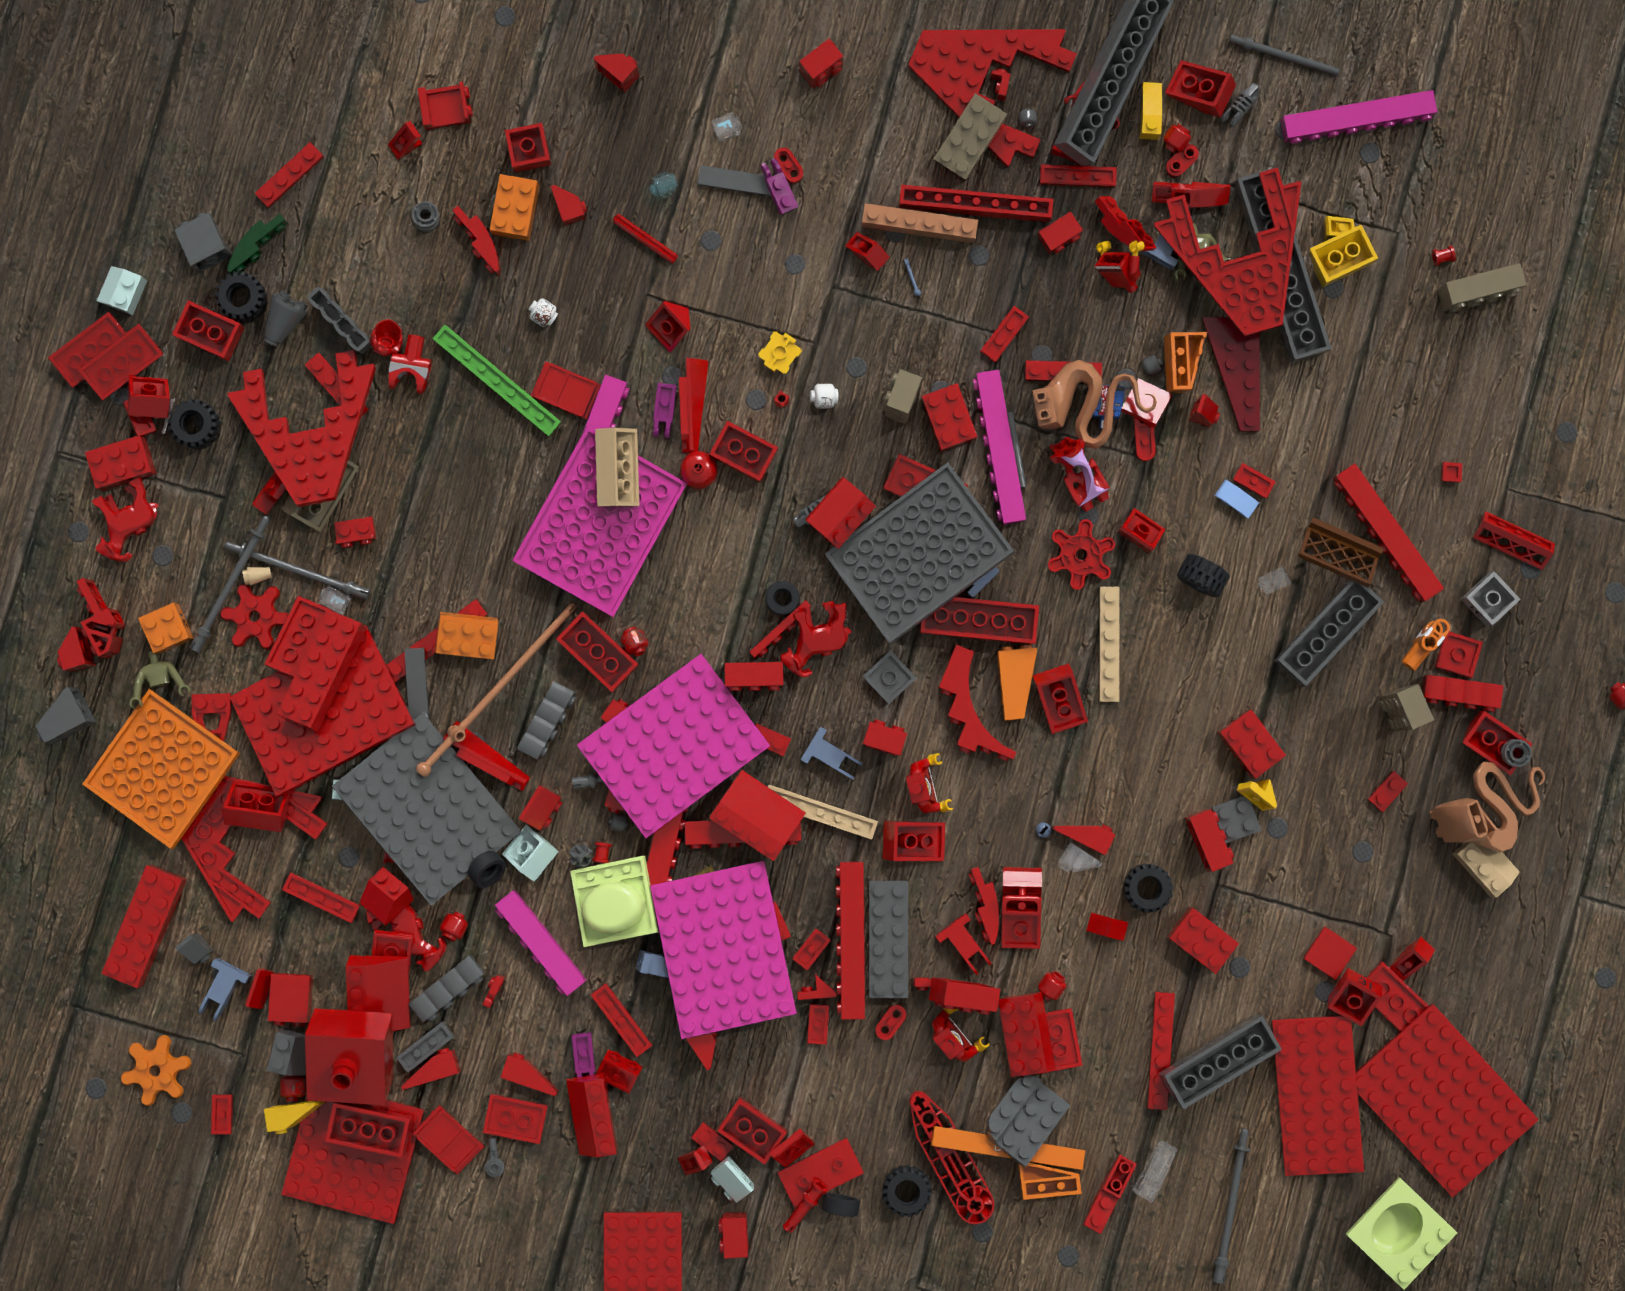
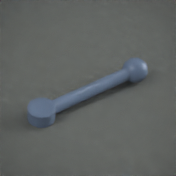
[904,258,921,296]

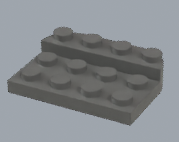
[986,1075,1070,1168]

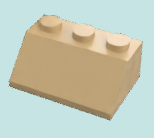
[1452,842,1520,898]

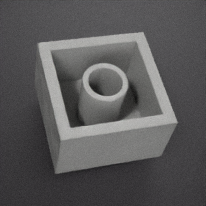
[1461,571,1521,627]

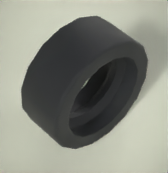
[468,851,506,888]
[822,1193,860,1217]

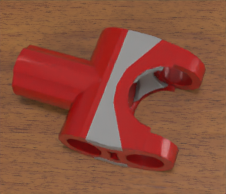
[388,334,432,394]

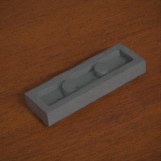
[396,1021,455,1073]

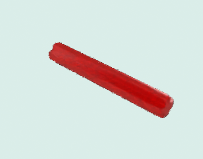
[613,214,678,264]

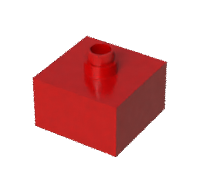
[305,1008,393,1105]

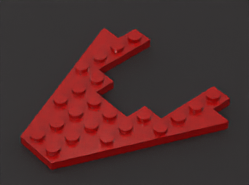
[908,29,1077,167]
[1154,167,1301,337]
[227,350,376,507]
[181,776,328,922]

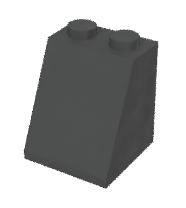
[174,212,232,273]
[36,687,96,744]
[267,1028,306,1076]

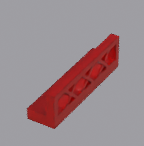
[1473,511,1555,570]

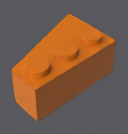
[1164,332,1207,393]
[1017,1162,1082,1200]

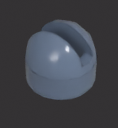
[1035,822,1051,838]

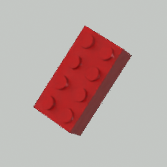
[556,611,640,693]
[998,992,1055,1077]
[325,1102,413,1158]

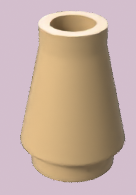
[242,567,272,586]

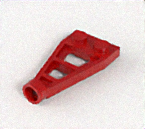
[192,693,232,742]

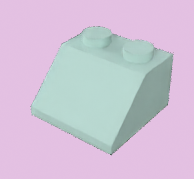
[97,266,147,316]
[502,824,559,881]
[711,1155,754,1203]

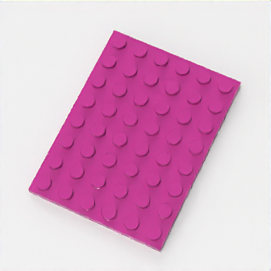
[512,426,687,617]
[577,654,770,838]
[650,861,797,1039]

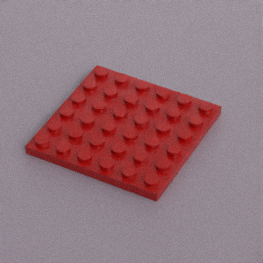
[281,1099,425,1224]

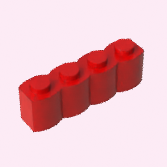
[1422,675,1504,712]

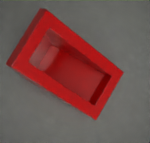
[1086,912,1129,941]

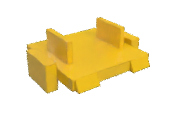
[758,332,802,374]

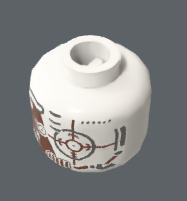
[528,298,558,327]
[810,384,838,409]

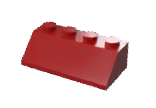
[566,1073,618,1157]

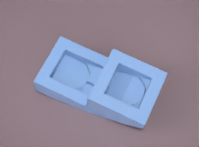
[1215,480,1259,519]

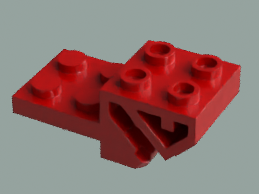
[76,578,125,659]
[1002,867,1042,949]

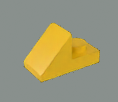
[1323,216,1354,241]
[1237,779,1277,811]

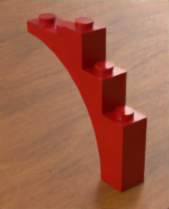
[938,644,1016,762]

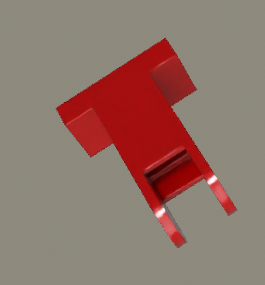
[935,913,992,976]

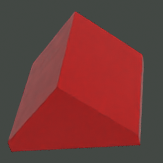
[1117,508,1166,554]

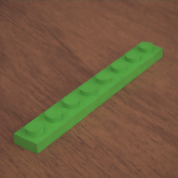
[433,325,562,437]

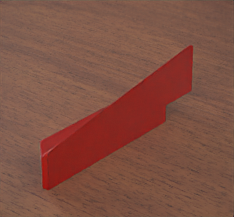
[679,358,708,453]
[443,721,530,791]

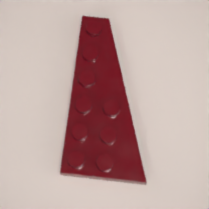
[1201,317,1260,432]

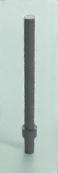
[1229,34,1339,76]

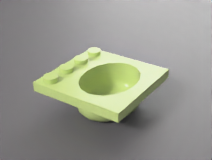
[571,856,659,947]
[1346,1177,1457,1290]

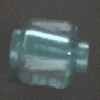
[649,171,678,199]

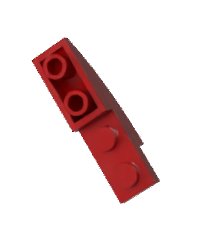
[1152,182,1231,207]
[1095,196,1157,251]
[452,206,501,276]
[968,866,999,945]
[1082,1155,1137,1234]

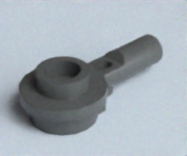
[485,1137,505,1177]

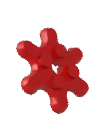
[1048,519,1115,590]
[220,584,289,650]

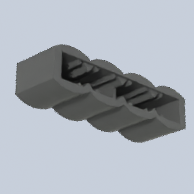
[307,287,372,355]
[517,681,576,760]
[409,955,485,1022]

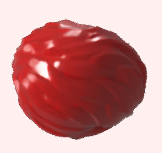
[370,319,403,356]

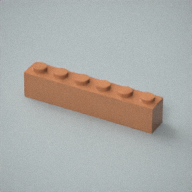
[862,203,978,243]

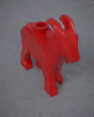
[91,477,159,562]
[780,601,851,678]
[366,904,447,971]

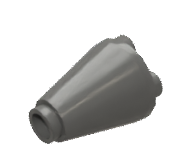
[264,291,308,346]

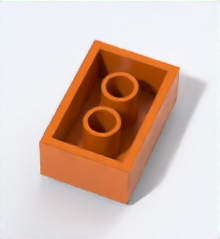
[490,174,540,241]
[435,612,499,659]

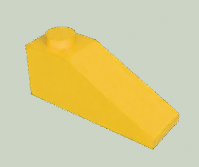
[1139,82,1162,140]
[264,1101,325,1134]

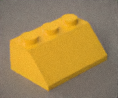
[1309,224,1378,288]

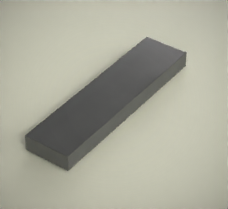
[697,165,772,197]
[404,647,430,721]

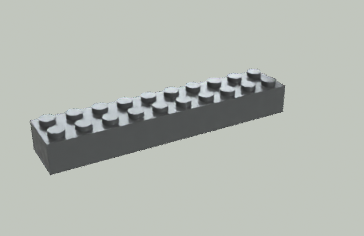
[1054,0,1174,166]
[1234,168,1331,363]

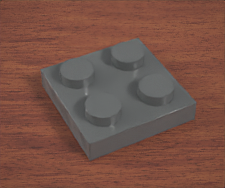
[862,650,917,705]
[1211,796,1261,843]

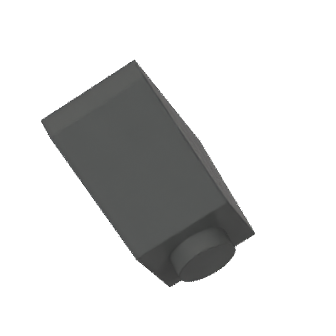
[175,933,214,964]

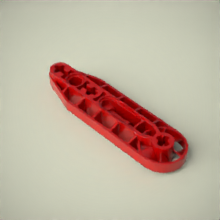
[909,1091,994,1224]

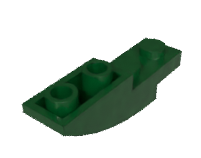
[227,214,288,275]

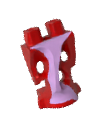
[1049,437,1110,512]

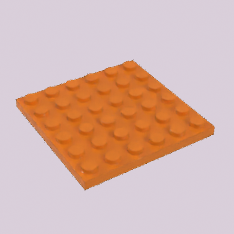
[83,689,240,849]

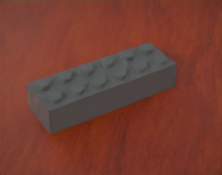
[1274,580,1384,687]
[869,880,908,998]
[1158,1014,1282,1110]

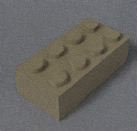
[934,93,1008,180]
[1437,263,1526,313]
[882,369,922,425]
[1380,684,1434,732]

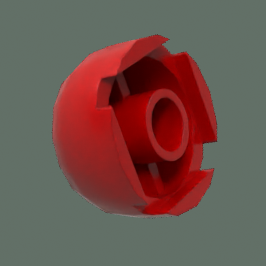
[680,451,718,490]

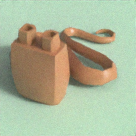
[1033,360,1157,449]
[1430,762,1545,853]

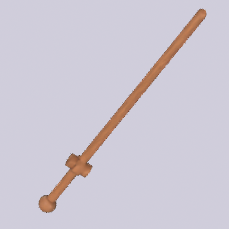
[416,602,577,777]

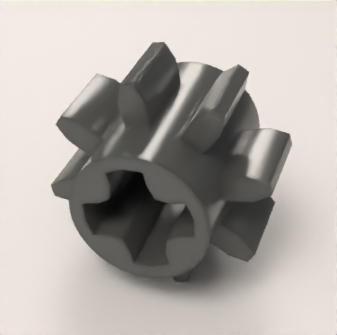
[568,843,593,869]

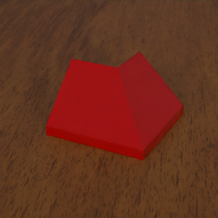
[645,301,690,352]

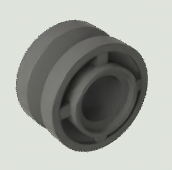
[412,202,440,232]
[1501,739,1532,767]

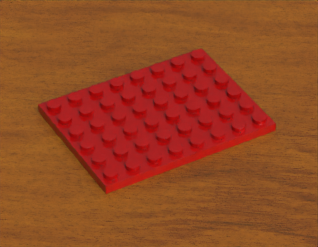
[230,625,416,798]
[1356,1003,1539,1198]

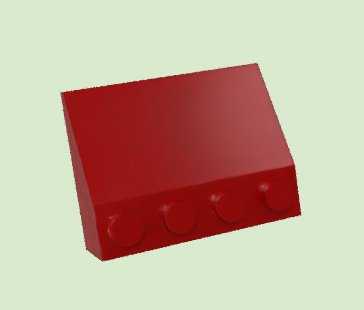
[709,770,806,861]
[346,955,410,1031]

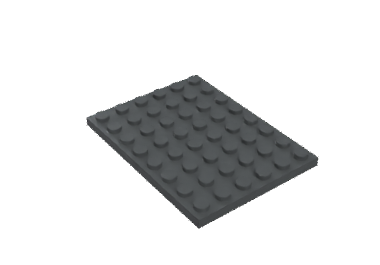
[825,462,1015,645]
[331,713,521,906]

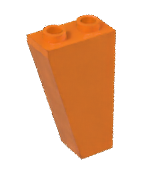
[997,645,1037,721]

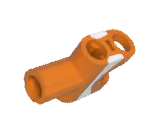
[1401,619,1450,672]

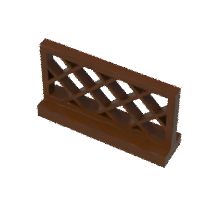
[1297,517,1383,588]

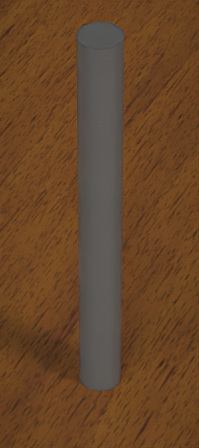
[1007,412,1027,488]

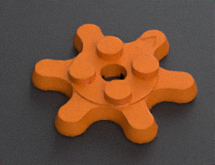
[121,1035,192,1106]

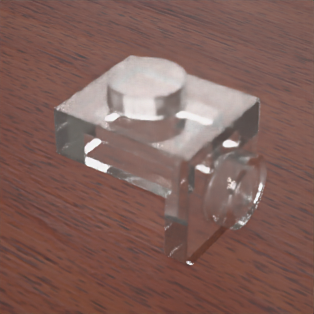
[1258,566,1291,595]

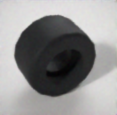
[765,581,800,616]

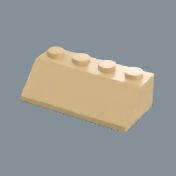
[595,428,639,507]

